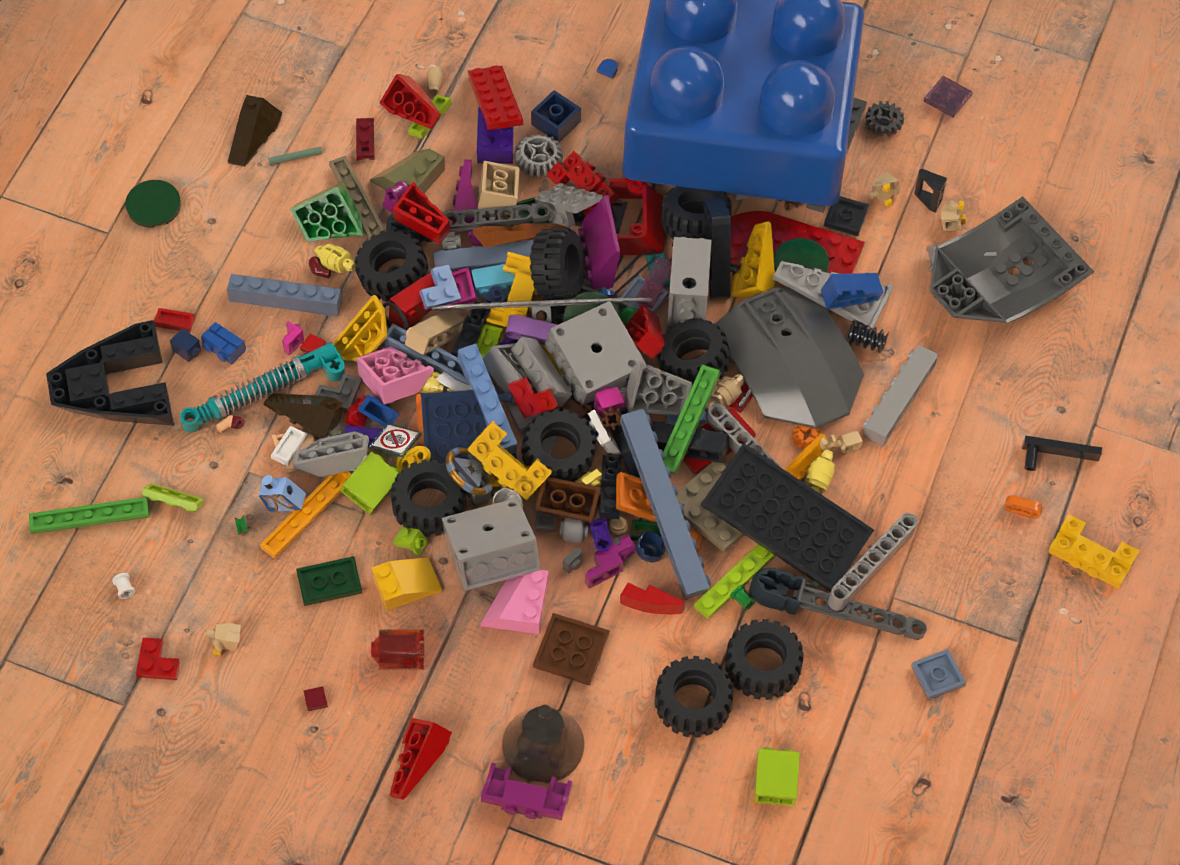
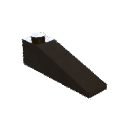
[228,95,282,167]
[264,393,344,438]

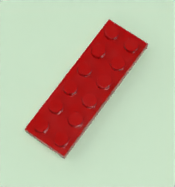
[468,65,524,130]

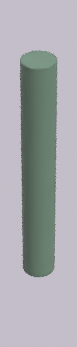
[268,146,322,165]

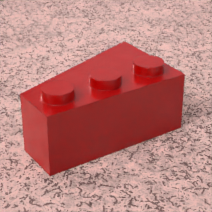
[392,182,450,245]
[389,273,435,330]
[625,304,665,359]

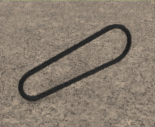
[607,250,656,294]

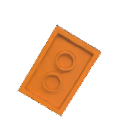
[616,472,656,521]

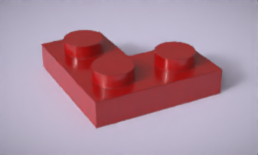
[508,377,558,419]
[136,637,180,680]

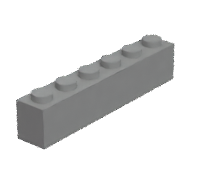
[862,345,939,447]

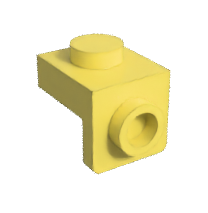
[575,469,602,487]

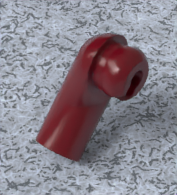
[308,256,331,279]

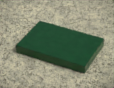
[296,556,363,606]

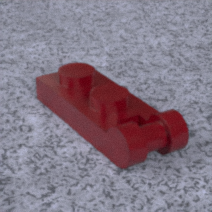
[356,118,375,161]

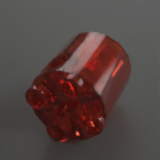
[371,629,424,670]

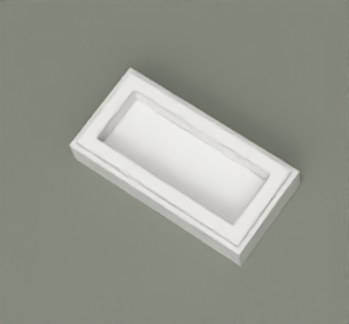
[271,426,308,466]

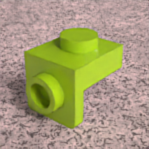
[393,527,428,556]

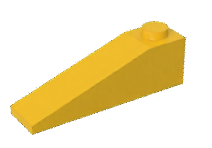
[731,221,775,299]

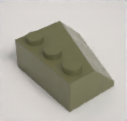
[370,149,445,194]

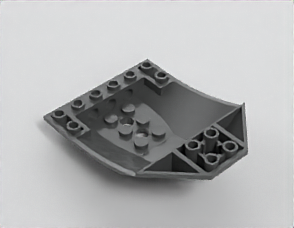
[930,196,1094,323]
[715,287,864,429]

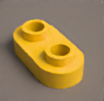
[396,446,431,473]

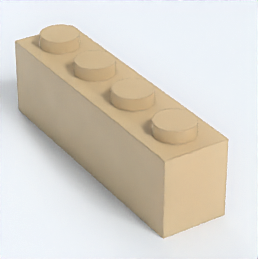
[405,310,465,355]

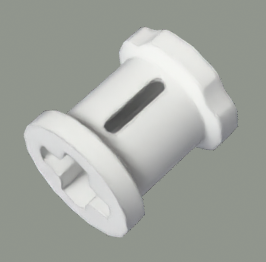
[112,573,136,599]

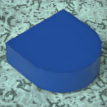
[597,59,618,79]

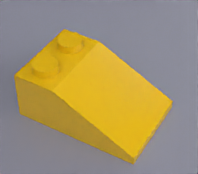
[372,557,442,611]

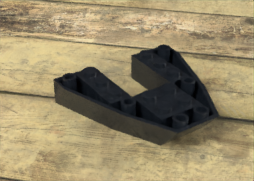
[46,320,175,426]

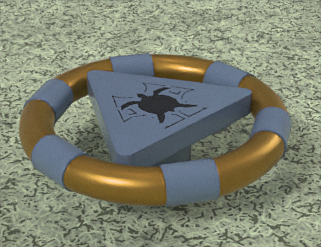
[446,447,494,495]

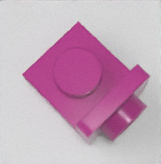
[282,321,304,355]

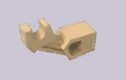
[819,431,863,455]

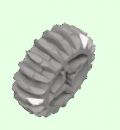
[515,133,563,178]

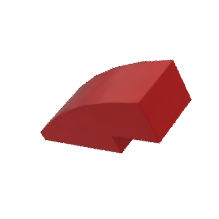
[620,582,685,615]

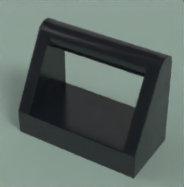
[914,169,947,213]

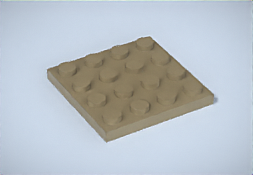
[676,462,744,552]

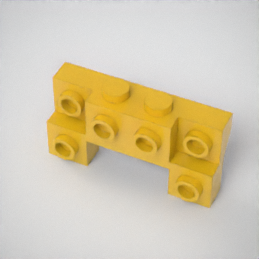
[486,252,538,329]
[467,420,552,500]
[1048,514,1140,589]

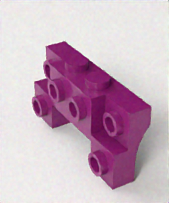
[481,763,572,820]

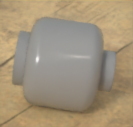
[560,518,589,543]

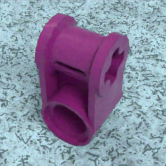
[383,181,408,213]

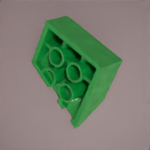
[290,182,364,242]

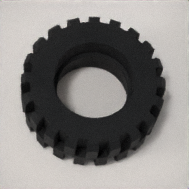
[661,186,732,240]
[530,228,585,300]
[354,230,429,302]
[657,319,732,388]
[521,409,597,482]
[391,460,466,537]
[725,619,804,700]
[655,656,734,738]

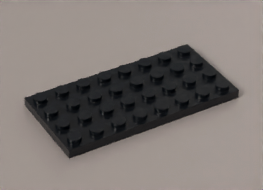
[700,443,874,592]

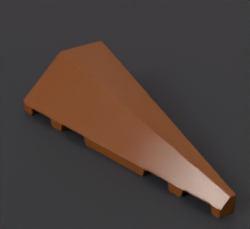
[473,223,567,248]

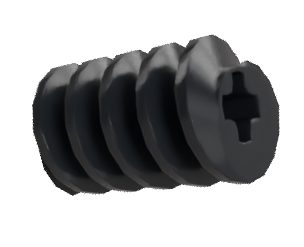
[848,320,889,353]

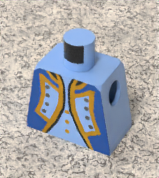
[259,475,306,512]

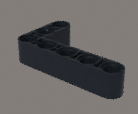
[704,199,731,300]

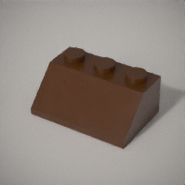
[535,477,601,523]

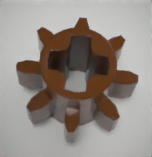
[600,405,623,430]

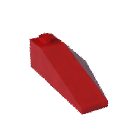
[379,74,442,129]
[389,718,452,800]

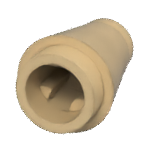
[427,66,445,94]

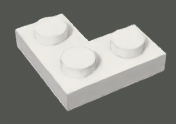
[588,410,621,455]

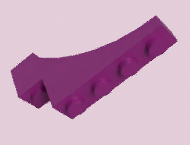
[450,159,489,246]

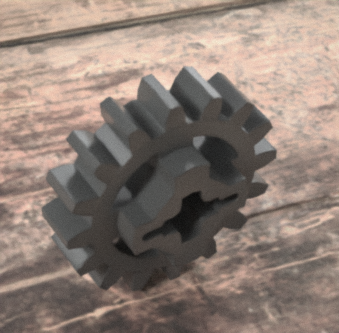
[865,101,904,136]

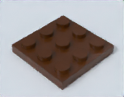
[533,613,610,686]

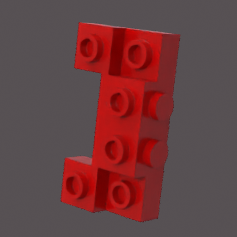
[546,151,619,217]

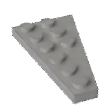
[772,261,893,331]

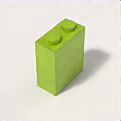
[339,451,399,515]
[754,747,800,806]

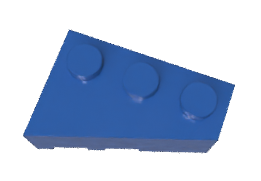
[821,273,884,310]

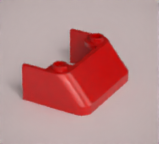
[610,178,664,255]

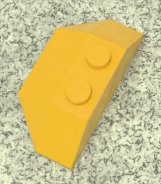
[333,295,387,361]

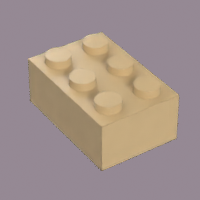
[478,161,519,216]

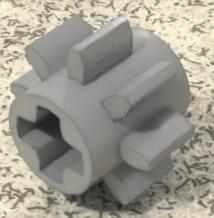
[442,232,461,250]

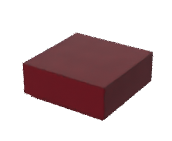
[304,686,328,711]

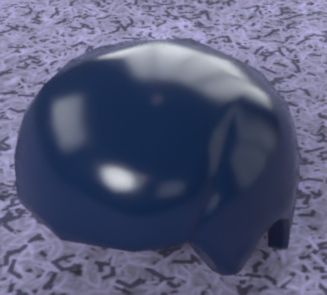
[636,531,665,563]

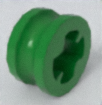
[235,516,248,535]

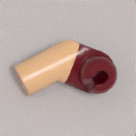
[215,415,245,433]

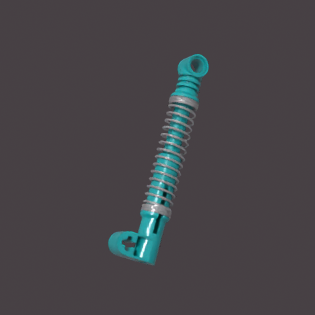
[180,342,345,433]

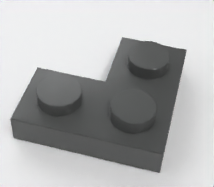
[315,374,362,412]

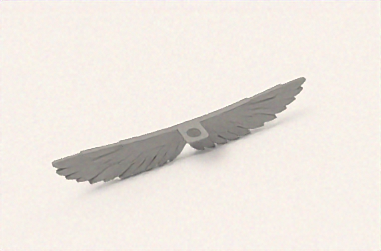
[432,298,652,323]

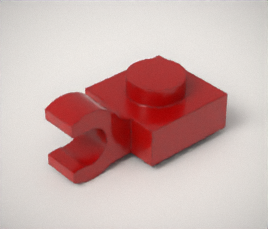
[344,394,367,427]

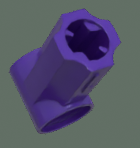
[589,518,612,552]

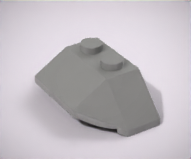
[293,432,369,477]

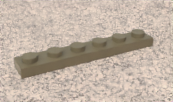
[329,155,386,240]

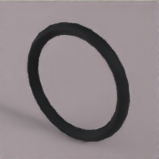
[383,302,409,331]

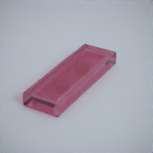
[636,257,672,308]

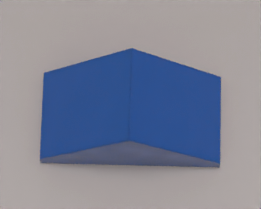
[358,394,400,428]

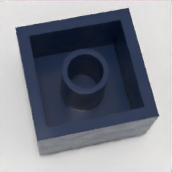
[531,90,581,142]

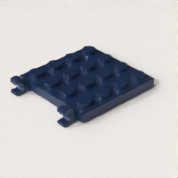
[421,388,517,464]

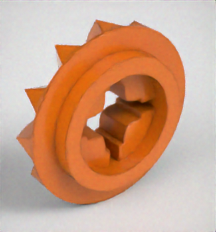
[792,425,822,450]

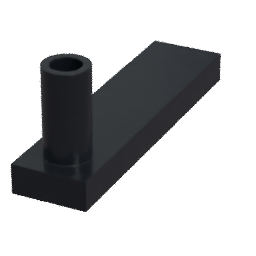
[1022,435,1102,471]

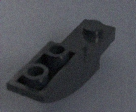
[451,302,491,357]
[600,455,622,519]

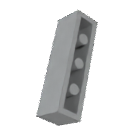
[511,337,572,407]

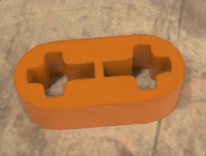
[1004,495,1042,518]

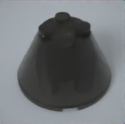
[502,705,584,784]

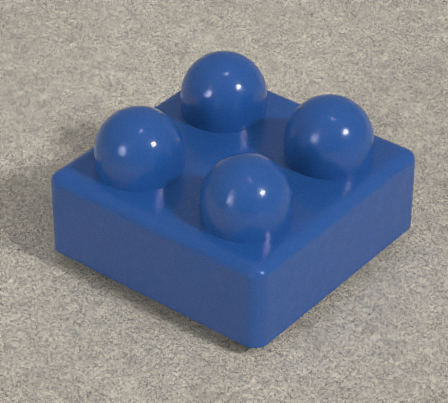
[622,0,865,206]

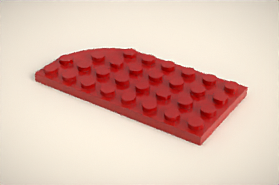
[731,211,865,282]

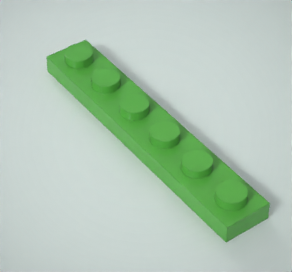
[663,365,721,475]
[29,497,149,534]

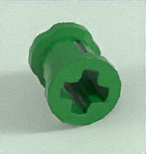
[730,585,756,611]

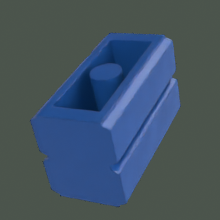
[201,322,246,364]

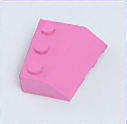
[357,346,434,405]
[480,570,549,634]

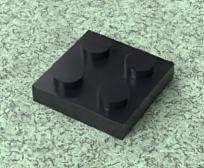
[824,196,869,236]

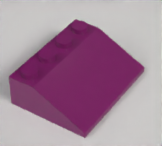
[578,195,620,289]

